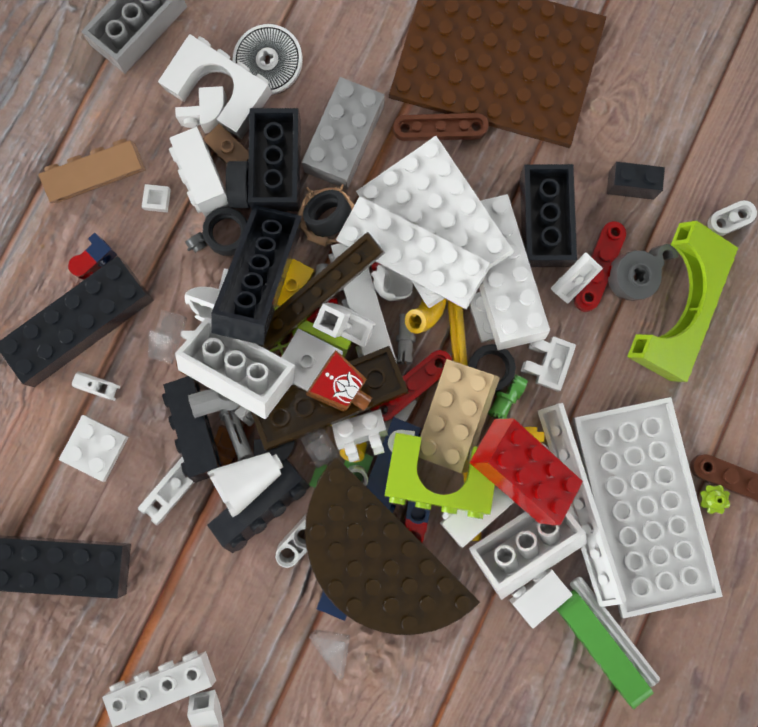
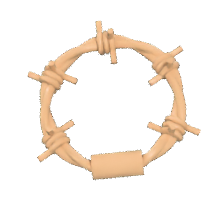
[298,184,354,247]

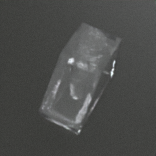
[300,428,340,468]

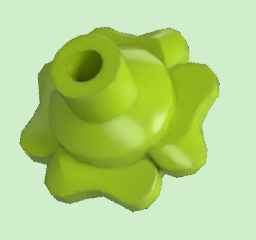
[700,485,730,514]

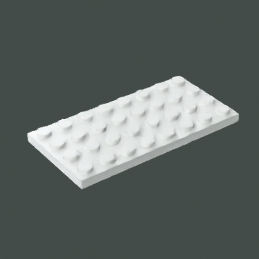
[572,397,723,619]

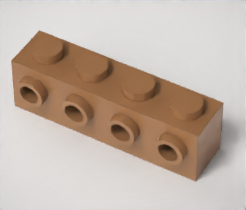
[38,139,146,203]

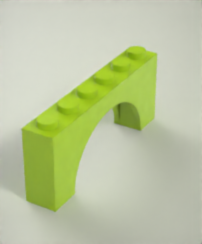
[627,221,738,382]

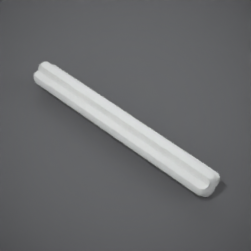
[570,577,660,687]

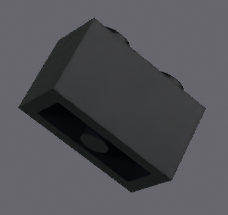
[607,161,665,200]

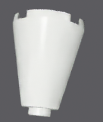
[207,452,283,517]

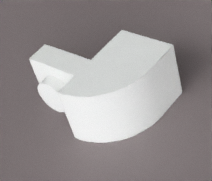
[175,86,227,134]
[313,303,376,347]
[187,690,224,727]

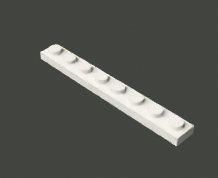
[538,403,627,607]

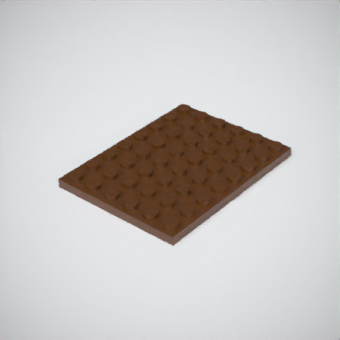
[389,0,607,148]

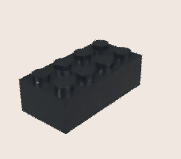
[248,108,301,211]
[520,164,577,267]

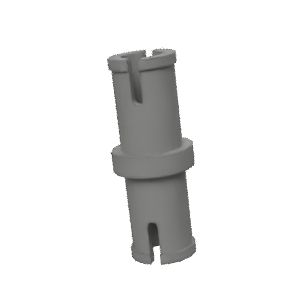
[396,313,416,365]

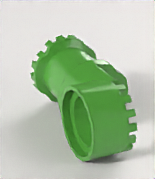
[488,374,528,419]

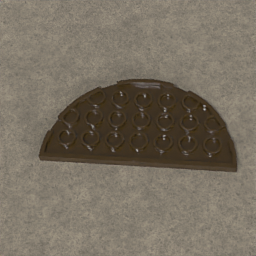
[305,457,480,635]

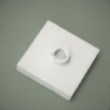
[281,329,343,391]

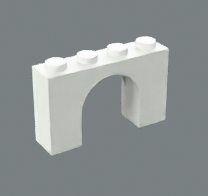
[158,34,273,140]

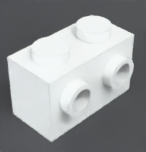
[509,569,572,628]

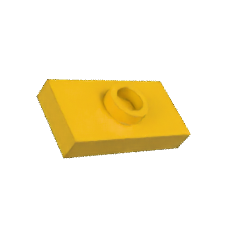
[277,259,315,307]

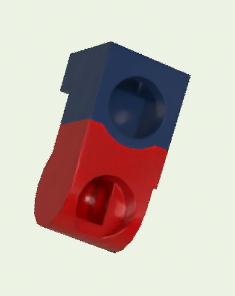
[68,232,117,280]
[404,501,430,544]

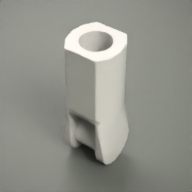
[72,371,121,401]

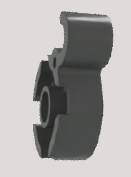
[608,244,678,301]

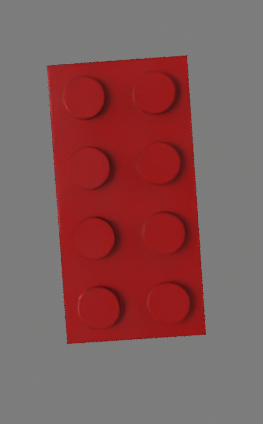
[469,418,583,526]

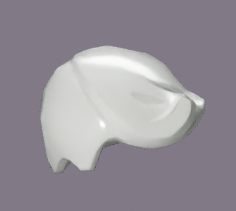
[371,265,413,301]

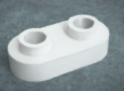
[708,200,757,236]

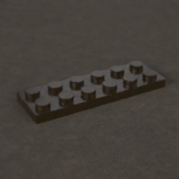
[251,346,409,451]

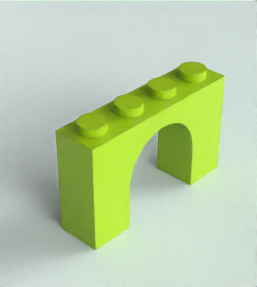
[385,433,495,519]

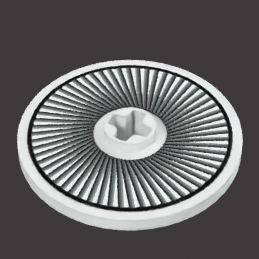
[233,24,303,95]

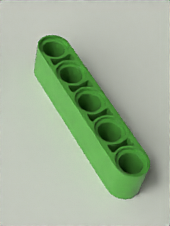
[556,589,654,710]

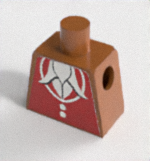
[306,350,372,411]

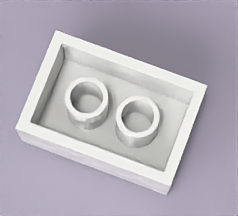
[169,127,230,218]

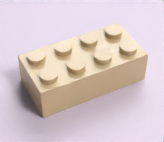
[418,359,500,473]

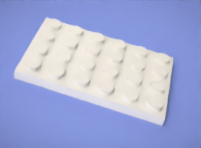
[356,136,514,308]

